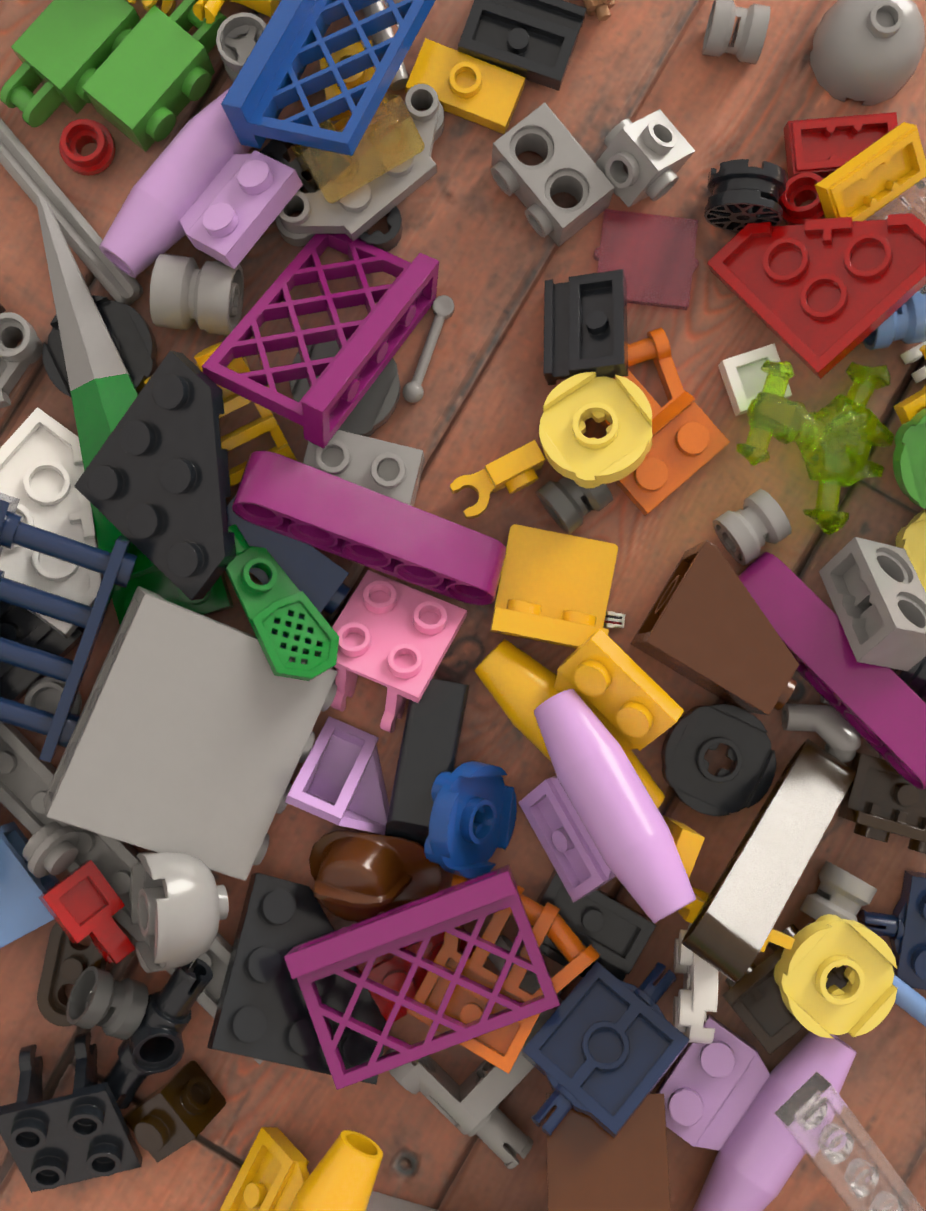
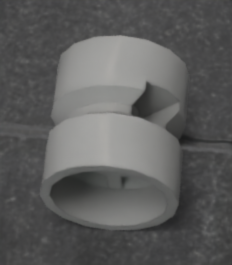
[149,253,244,336]

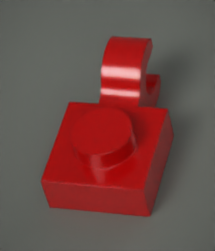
[38,860,135,964]

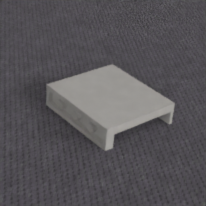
[43,586,338,881]

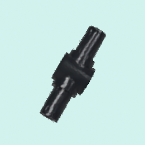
[101,958,213,1109]

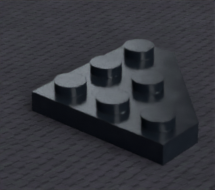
[74,350,236,601]
[207,873,386,1085]

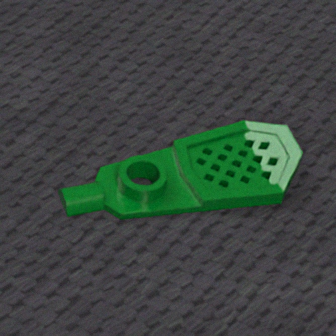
[225,524,339,681]

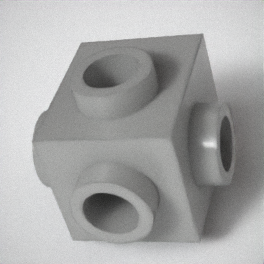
[595,109,695,208]

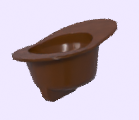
[309,830,442,922]

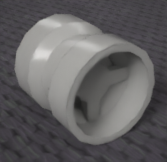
[702,0,771,65]
[216,12,267,82]
[713,489,792,565]
[800,861,878,922]

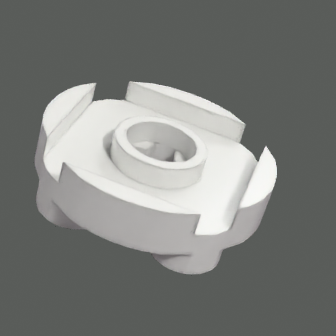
[672,923,718,1044]

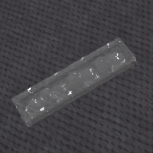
[775,1072,925,1211]

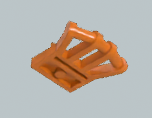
[600,327,730,516]
[407,874,601,1074]

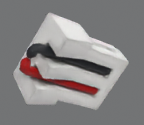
[603,611,625,628]

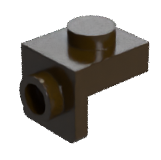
[124,1061,226,1163]

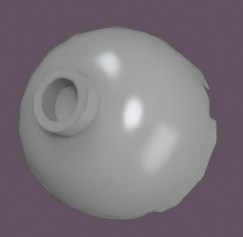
[810,0,926,106]
[129,851,229,973]

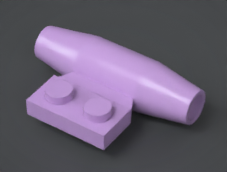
[99,87,303,278]
[518,689,697,923]
[655,1014,857,1211]

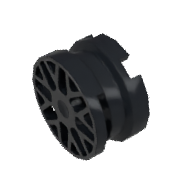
[704,159,787,231]

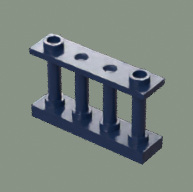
[0,492,138,763]

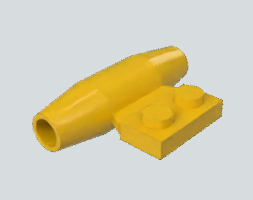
[474,628,684,808]
[219,1127,383,1211]

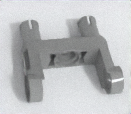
[384,934,563,1170]

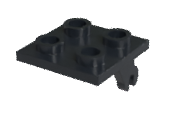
[0,1032,142,1193]

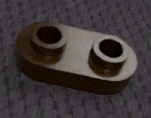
[37,922,107,1027]

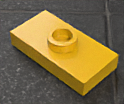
[405,38,525,134]
[815,122,926,221]

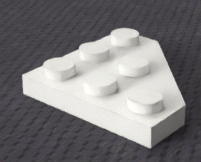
[0,407,102,639]

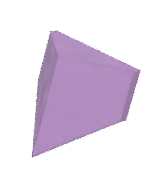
[285,716,389,835]

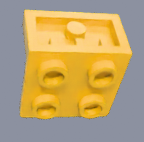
[490,524,618,649]

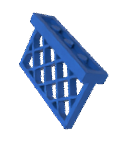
[221,0,436,156]

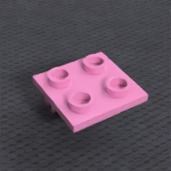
[316,570,467,733]

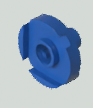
[424,761,517,879]

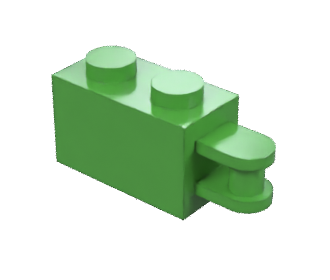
[0,0,140,127]
[81,0,227,152]

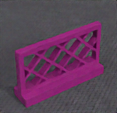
[202,234,439,449]
[284,865,560,1090]

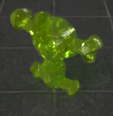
[736,360,894,535]

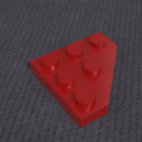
[707,213,926,379]

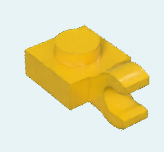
[450,440,545,519]

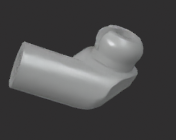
[782,703,861,763]

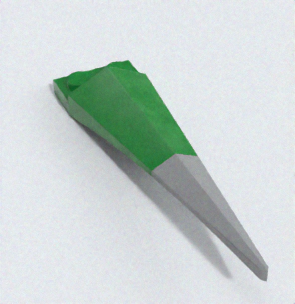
[36,195,234,625]

